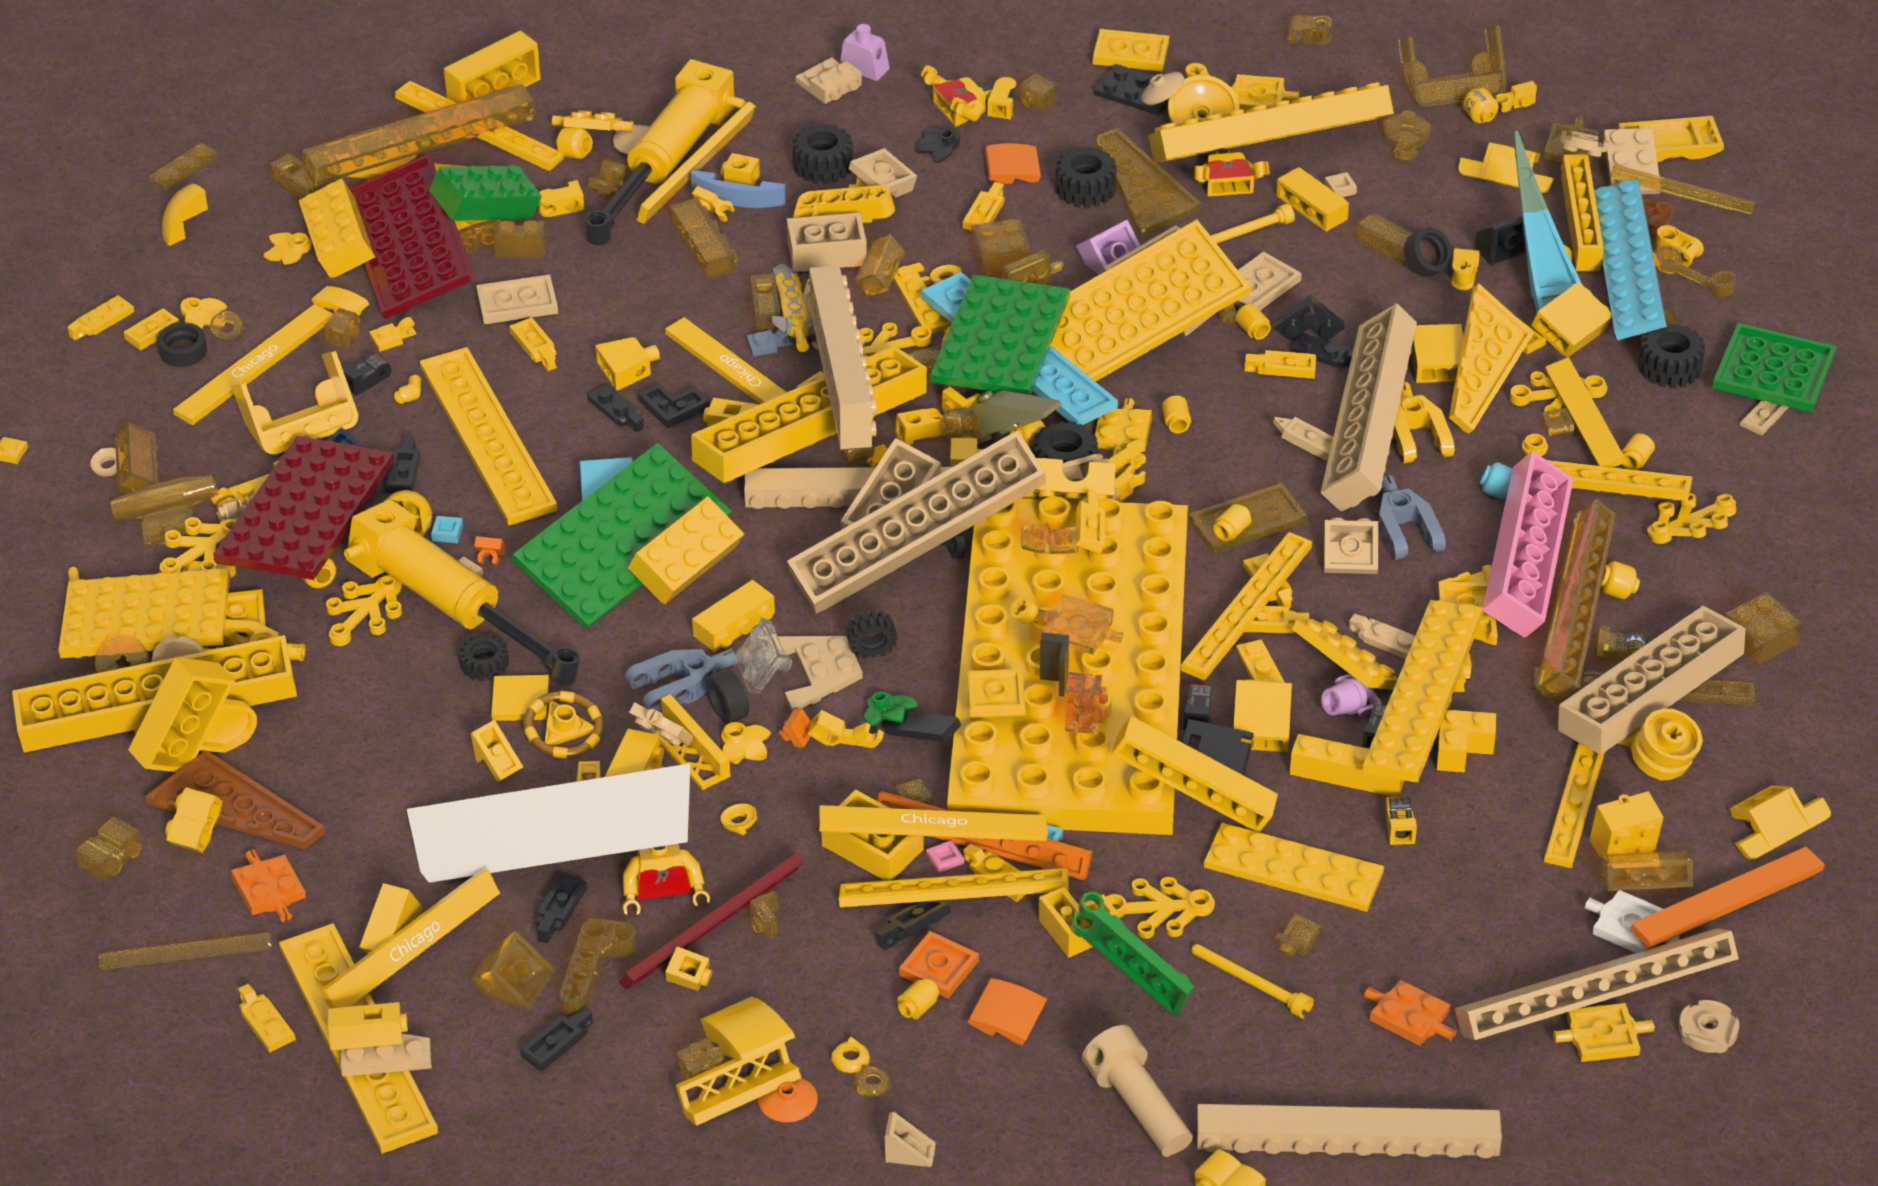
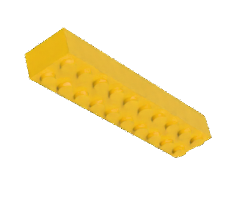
[1148,82,1393,163]
[691,346,927,483]
[12,635,297,753]

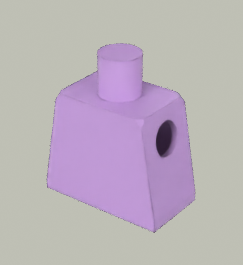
[840,24,890,81]

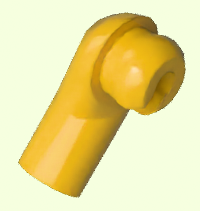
[394,375,421,404]

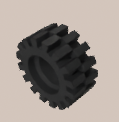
[846,609,898,659]
[459,633,509,681]

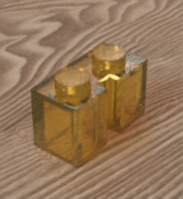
[493,221,546,258]
[75,816,142,882]

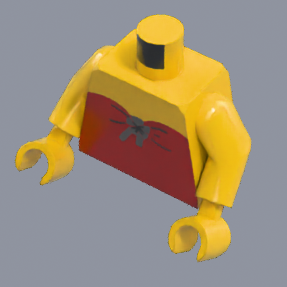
[921,66,992,126]
[1194,148,1270,196]
[621,844,710,915]

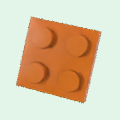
[899,931,979,999]

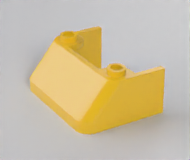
[231,351,358,455]

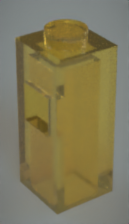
[270,153,326,200]
[1356,212,1413,266]
[855,234,905,297]
[750,273,780,331]

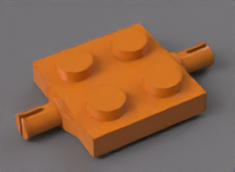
[231,850,306,922]
[1364,980,1457,1046]

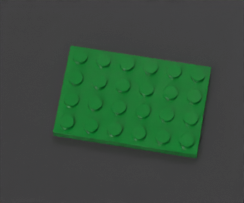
[930,274,1070,395]

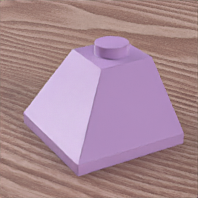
[1076,220,1140,275]

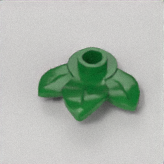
[864,692,918,726]

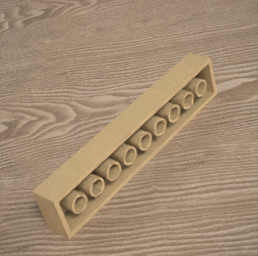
[809,266,876,449]
[1320,303,1417,511]
[787,430,1046,614]

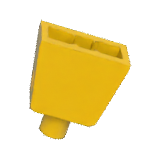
[595,337,660,391]

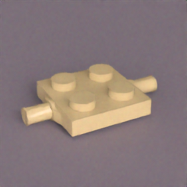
[629,702,694,747]

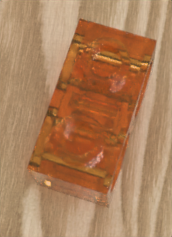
[1065,672,1107,734]

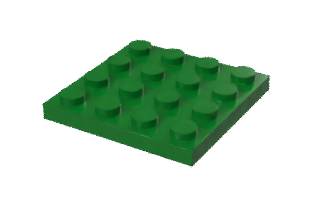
[1712,323,1837,413]

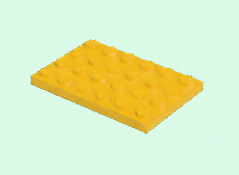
[59,568,230,658]

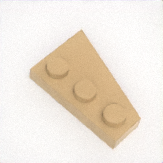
[341,1034,432,1076]

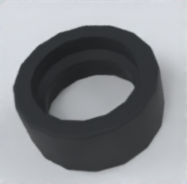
[1404,227,1452,277]
[157,322,207,367]
[706,669,749,724]

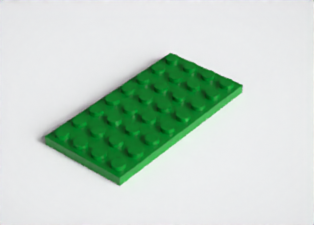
[511,443,732,629]

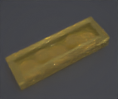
[148,142,218,192]

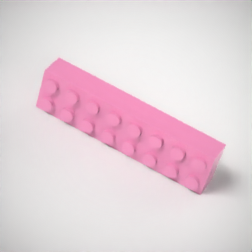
[1482,451,1574,638]

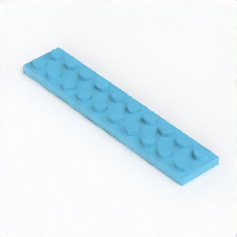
[1594,178,1667,340]
[921,272,1118,425]

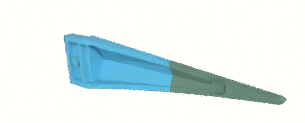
[1513,130,1582,312]

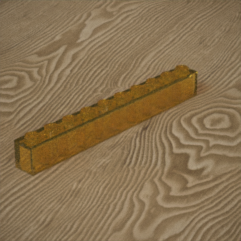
[303,84,535,186]
[1536,499,1616,704]

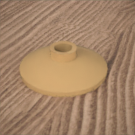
[1141,72,1184,105]

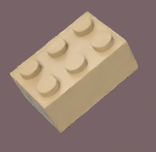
[787,212,867,272]

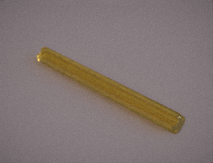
[1611,165,1755,214]
[98,933,272,970]

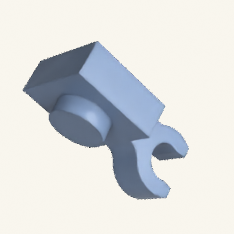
[747,329,793,356]

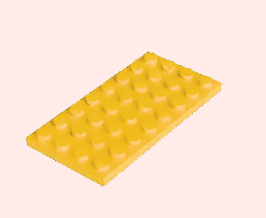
[1051,220,1251,382]

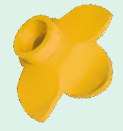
[263,233,312,265]
[180,297,227,329]
[721,722,771,764]

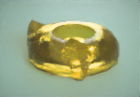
[210,310,244,341]
[854,1064,892,1098]

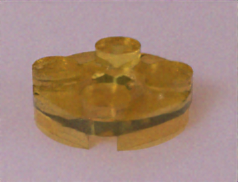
[1383,110,1431,149]
[95,635,151,673]

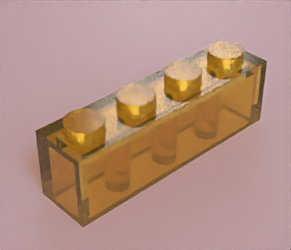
[670,198,738,280]

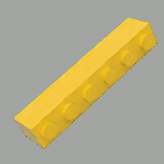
[1561,155,1604,271]
[1111,716,1278,832]

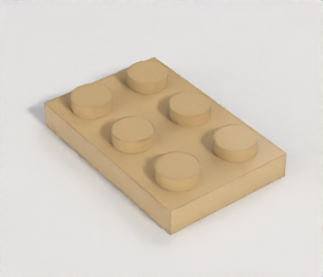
[1603,128,1661,194]
[1232,252,1302,311]
[476,275,558,324]

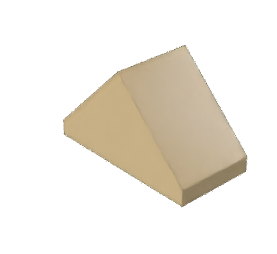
[885,1111,936,1167]

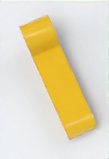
[794,185,895,220]

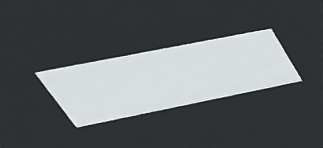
[407,764,690,882]

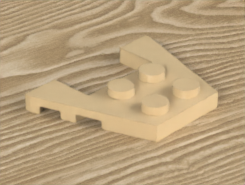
[761,636,863,713]

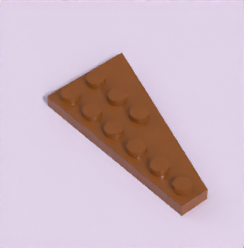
[145,751,325,850]

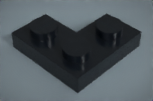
[1273,294,1345,340]
[638,383,710,428]

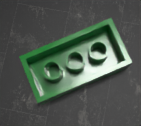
[429,165,542,221]

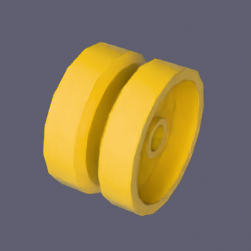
[1631,708,1703,780]

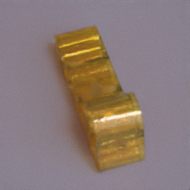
[560,918,637,1017]

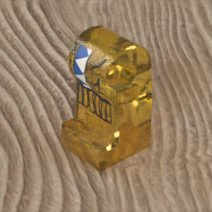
[1596,625,1648,662]

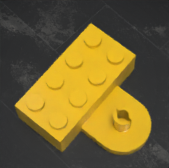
[128,657,257,772]

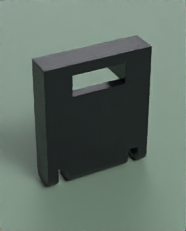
[1183,719,1254,776]

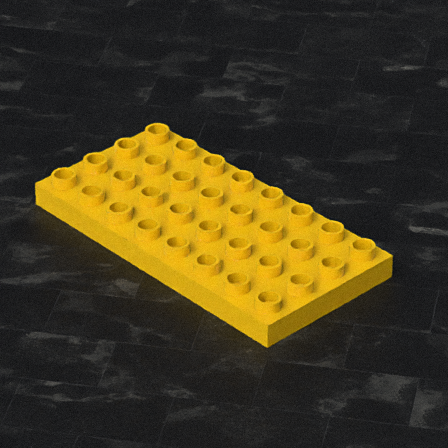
[947,496,1188,835]

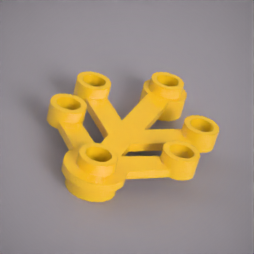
[859,323,932,358]
[1510,372,1607,420]
[1647,493,1736,544]
[160,517,237,573]
[326,575,402,646]
[1106,877,1215,939]

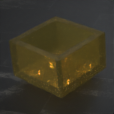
[972,218,1031,276]
[1725,592,1802,666]

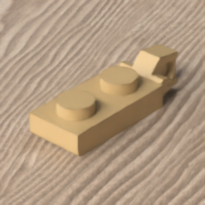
[1349,614,1415,659]

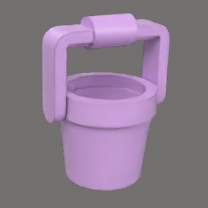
[1321,674,1382,716]

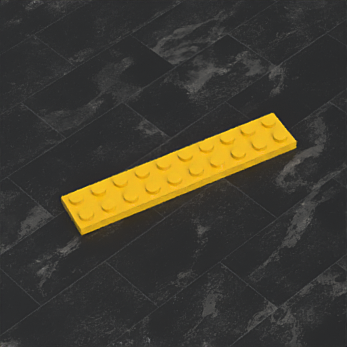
[420,347,558,526]
[1363,600,1483,782]
[279,924,438,1154]

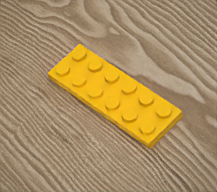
[1204,823,1384,912]

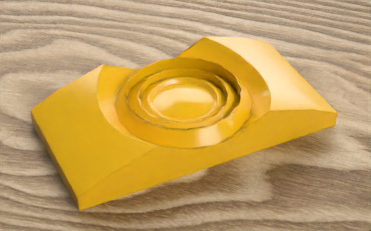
[1618,116,1724,162]

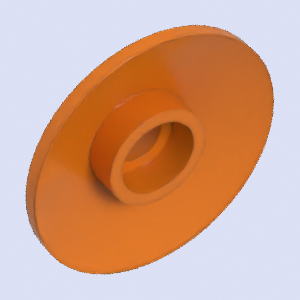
[758,1078,818,1122]

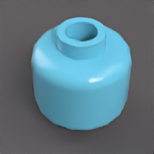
[1479,462,1512,500]

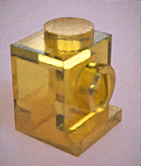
[324,308,360,349]

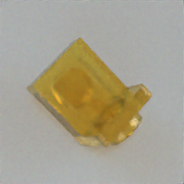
[588,159,626,195]
[750,891,779,940]
[1275,913,1322,957]

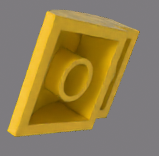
[700,997,795,1061]

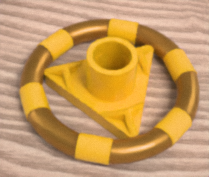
[523,691,604,759]

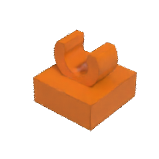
[474,536,507,565]
[778,709,811,748]

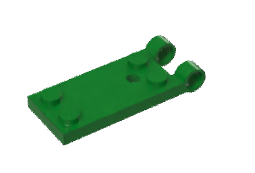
[1071,892,1195,1016]

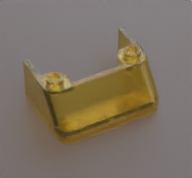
[1398,25,1507,107]

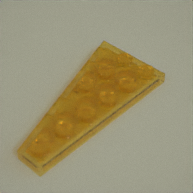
[1097,128,1201,236]

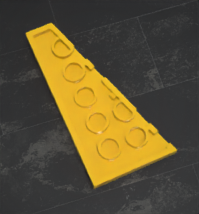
[1449,283,1534,433]

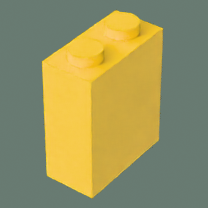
[1531,282,1612,358]
[1411,324,1464,383]
[1234,679,1292,752]

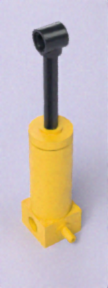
[585,59,745,245]
[344,499,580,685]

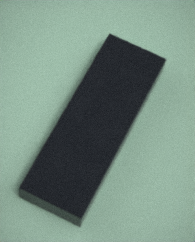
[883,711,961,743]

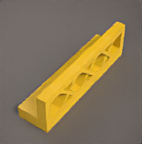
[655,694,730,790]
[675,1043,801,1126]

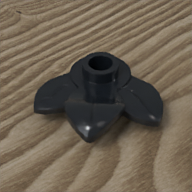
[915,128,961,163]

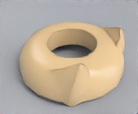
[90,448,126,477]

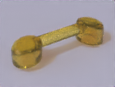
[1656,246,1737,298]

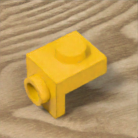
[942,387,979,424]

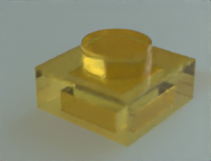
[1542,408,1574,436]
[895,778,932,804]

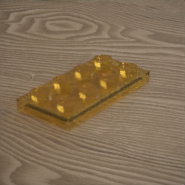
[1189,483,1307,554]

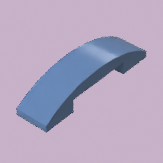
[691,170,786,208]

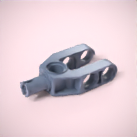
[1378,475,1446,561]
[625,648,737,712]

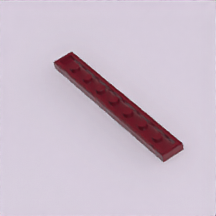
[619,852,804,989]

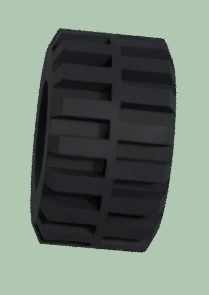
[792,124,853,184]
[1055,147,1117,208]
[1638,324,1705,388]
[1033,421,1098,463]

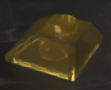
[470,931,556,1011]

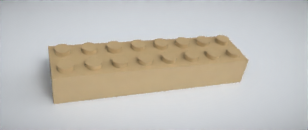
[1558,606,1746,755]

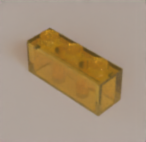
[115,422,160,500]
[1601,850,1693,891]

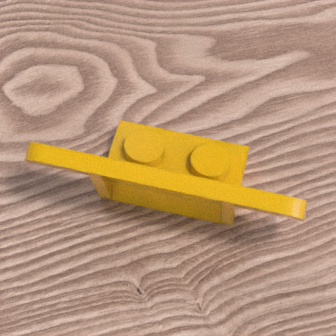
[1459,143,1554,193]
[1729,785,1831,860]

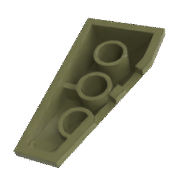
[967,390,1062,444]

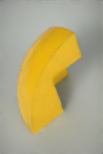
[162,184,208,246]

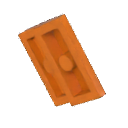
[985,143,1041,184]
[967,978,1047,1045]

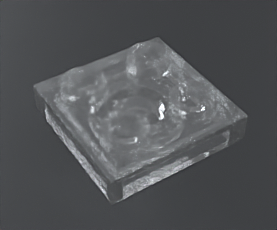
[736,618,792,694]

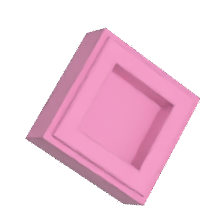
[926,840,964,873]

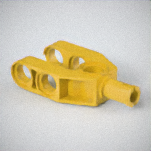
[1392,382,1455,464]
[203,619,306,661]

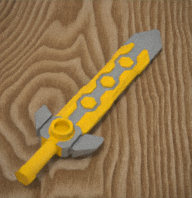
[772,264,815,352]

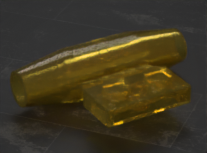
[110,475,218,547]

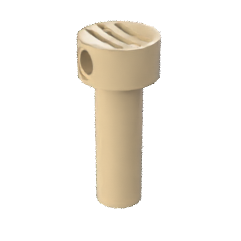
[1082,1025,1193,1157]

